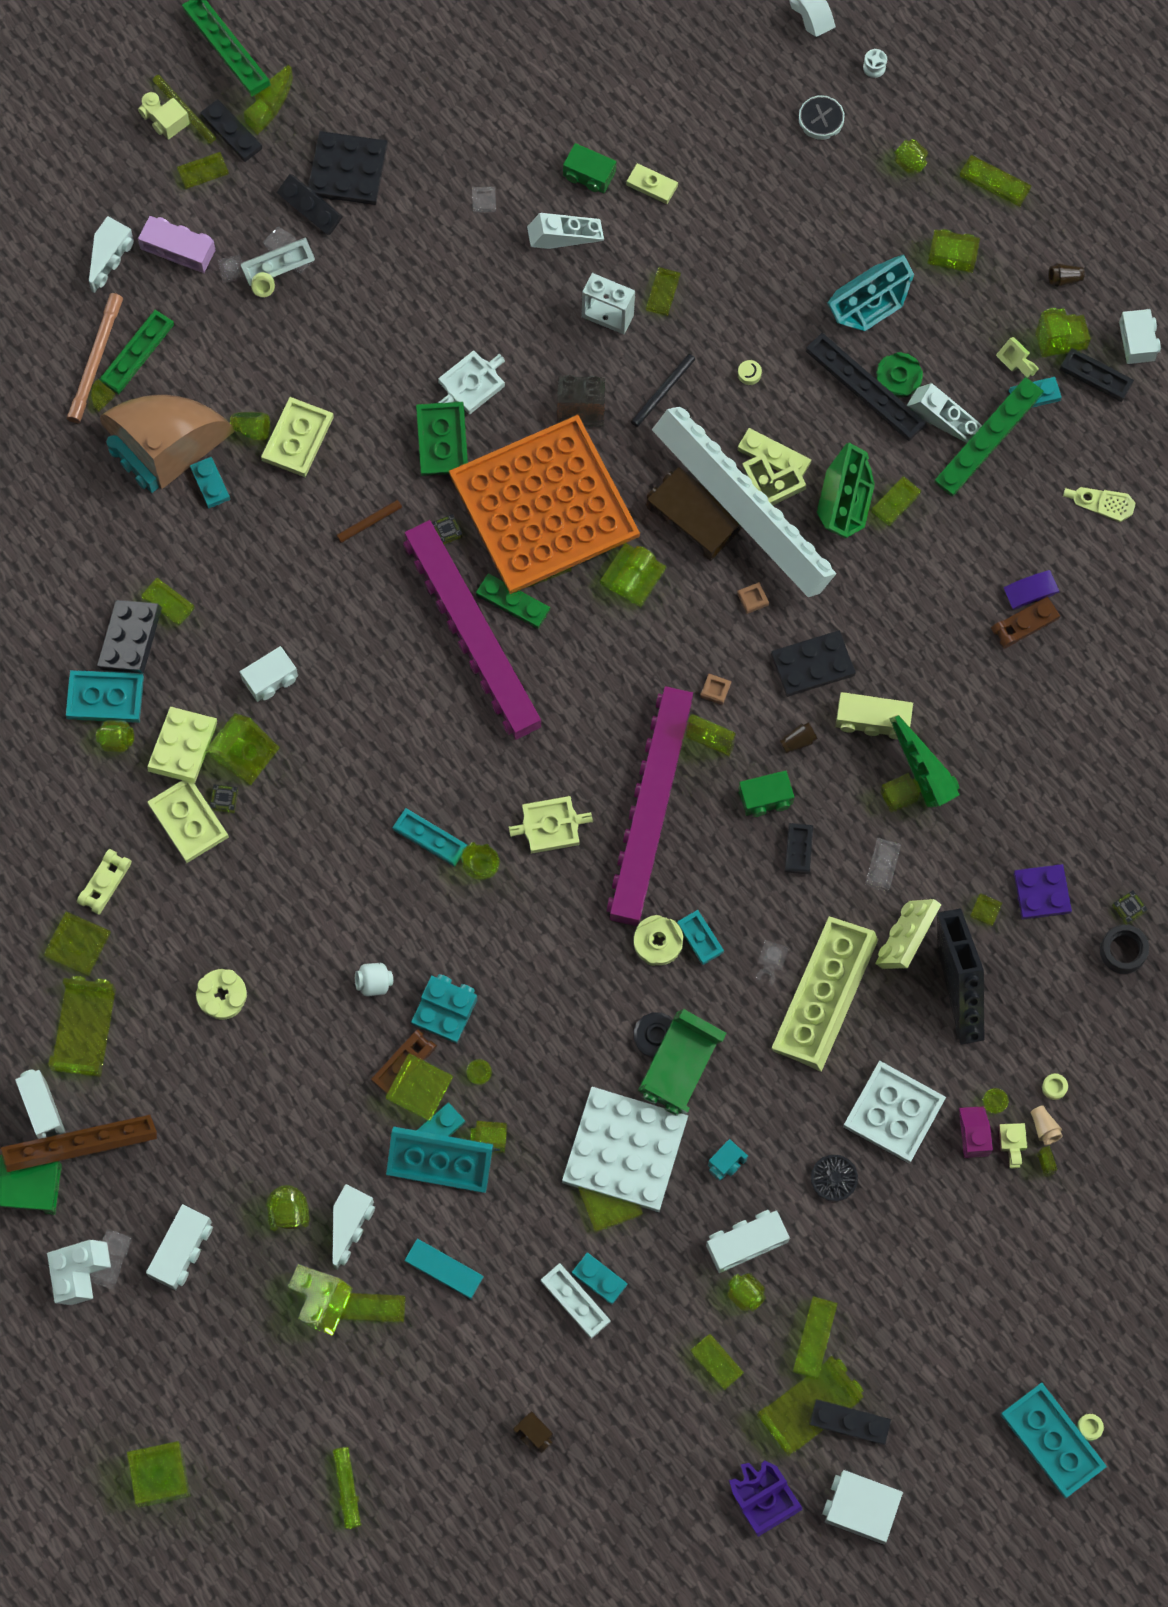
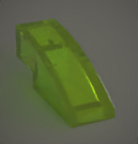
[244,64,293,135]

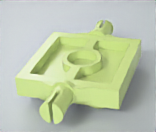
[509,796,593,854]

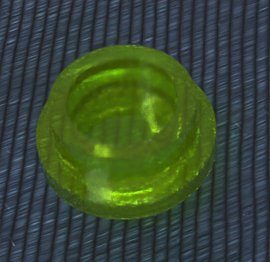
[467,1059,492,1085]
[983,1088,1008,1114]

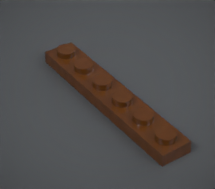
[1,1115,157,1172]

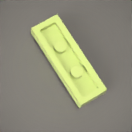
[737,428,811,477]

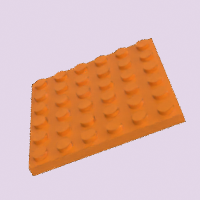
[449,415,640,594]

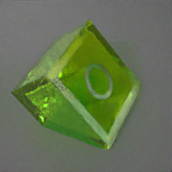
[205,713,280,785]

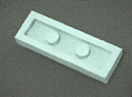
[241,237,315,286]
[541,1263,611,1339]

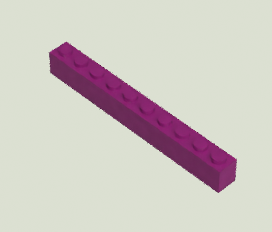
[403,520,541,740]
[606,686,693,926]

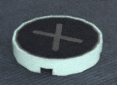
[799,96,844,140]

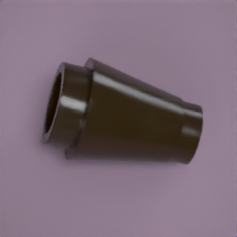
[1048,263,1085,287]
[780,722,818,753]

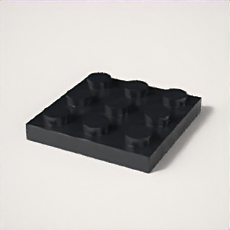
[309,131,388,205]

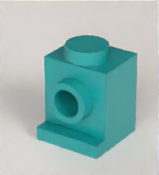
[708,1139,748,1181]

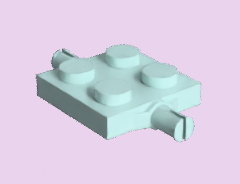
[438,351,505,415]

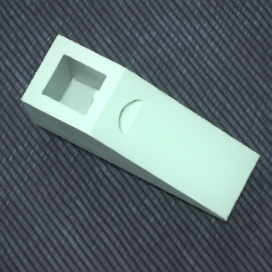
[527,213,604,249]
[89,216,134,293]
[907,383,983,443]
[333,1184,375,1270]

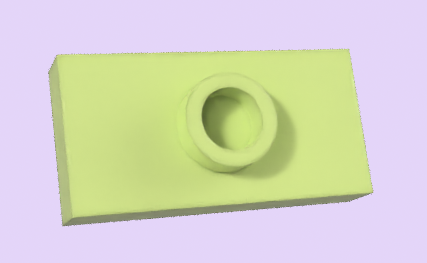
[626,163,678,204]

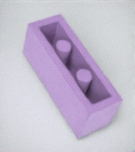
[138,216,215,273]

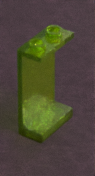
[48,976,116,1077]
[757,1355,864,1457]

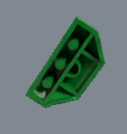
[817,443,875,538]

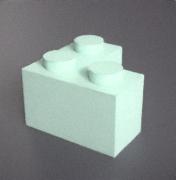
[47,1240,111,1305]

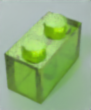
[927,229,980,273]

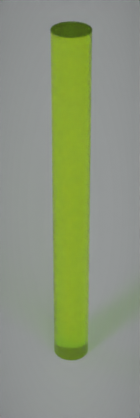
[153,75,216,144]

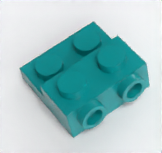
[411,974,477,1044]

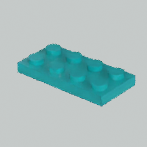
[386,1127,493,1193]
[1000,1383,1107,1499]

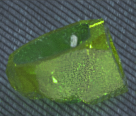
[230,412,270,440]

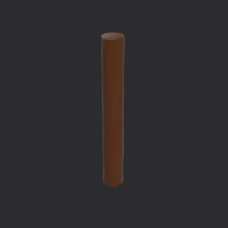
[336,500,402,543]

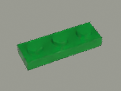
[476,573,550,629]

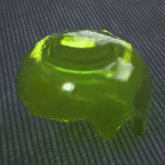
[461,842,500,880]

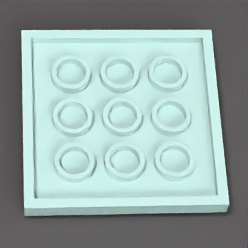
[562,1087,688,1212]

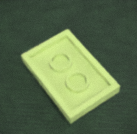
[261,397,334,477]
[147,707,217,783]
[148,780,229,863]
[875,899,941,969]

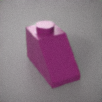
[959,1106,993,1158]

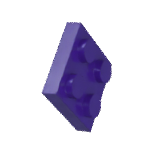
[1014,864,1072,920]

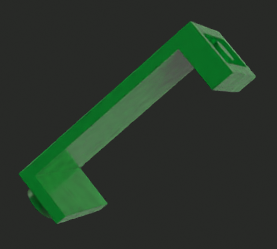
[638,1009,726,1116]
[0,1155,62,1215]

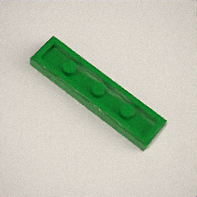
[99,310,174,395]

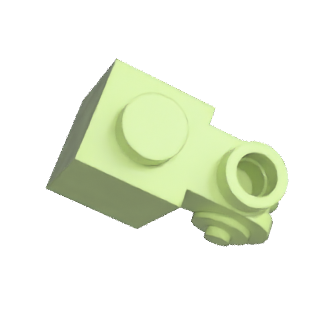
[138,92,190,140]

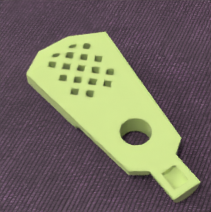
[1063,487,1136,522]

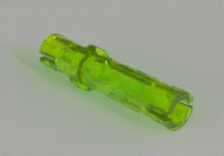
[332,1447,361,1529]

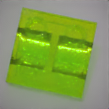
[600,543,666,607]

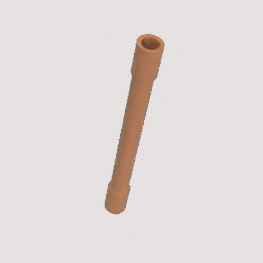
[67,293,123,423]

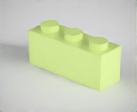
[835,692,913,739]

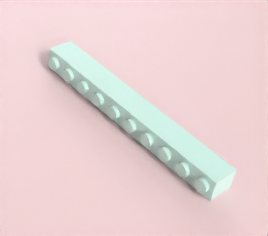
[652,407,836,597]

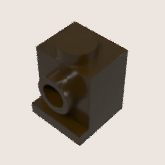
[513,1411,553,1453]

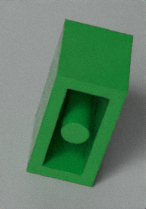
[563,143,617,193]
[738,770,795,817]

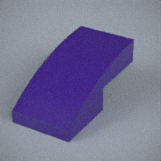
[1003,570,1060,610]

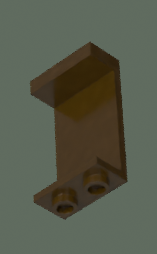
[647,467,742,561]

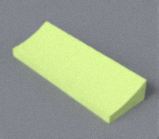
[772,916,878,1072]

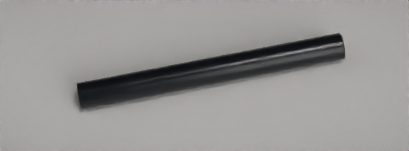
[631,354,695,427]

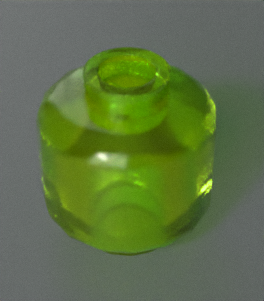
[894,139,928,174]
[96,720,134,752]
[728,1273,766,1311]

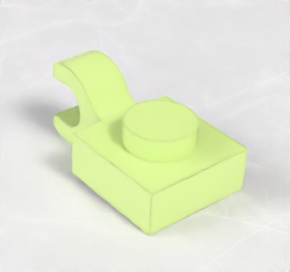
[996,337,1039,377]
[999,1123,1027,1168]

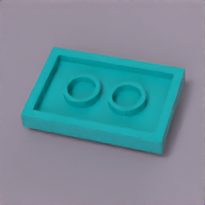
[66,670,144,723]

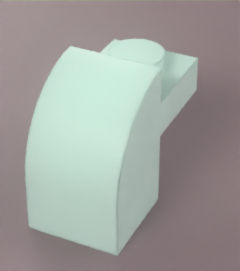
[789,0,836,37]

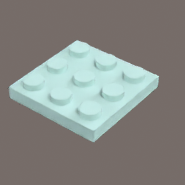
[843,1061,946,1164]

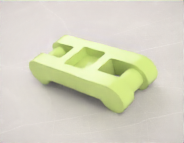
[77,849,132,915]

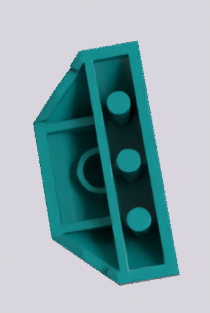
[827,255,914,331]

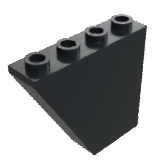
[937,908,985,1045]

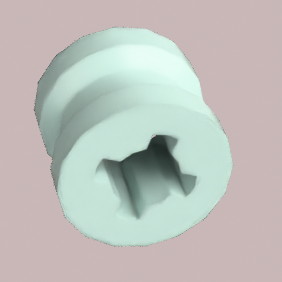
[863,49,887,78]

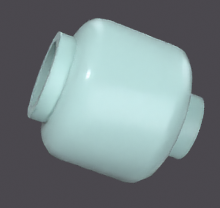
[355,963,393,996]

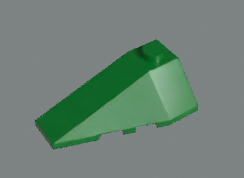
[889,715,959,808]

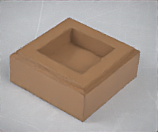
[737,582,769,614]
[700,674,731,705]

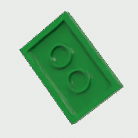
[416,402,468,476]

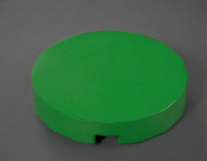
[876,352,923,398]

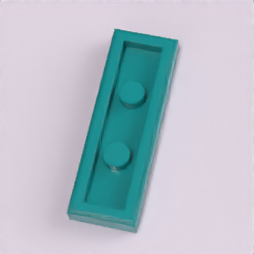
[392,808,468,867]
[404,1239,484,1299]

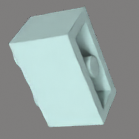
[1119,309,1161,364]
[240,646,298,702]

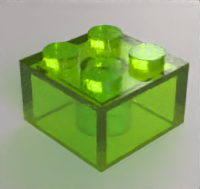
[127,1441,191,1508]

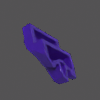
[729,1460,802,1537]

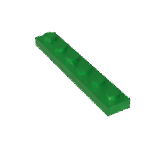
[182,0,271,97]
[934,377,1044,497]

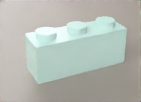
[146,1204,213,1290]
[706,1210,790,1273]

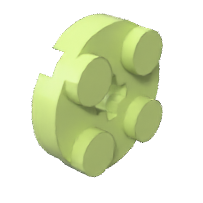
[634,915,683,966]
[196,969,247,1020]

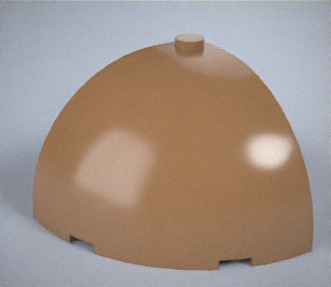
[100,395,234,489]

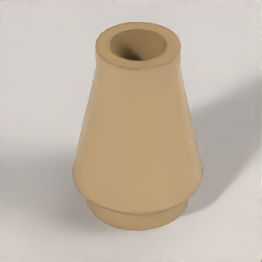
[1031,1106,1062,1145]

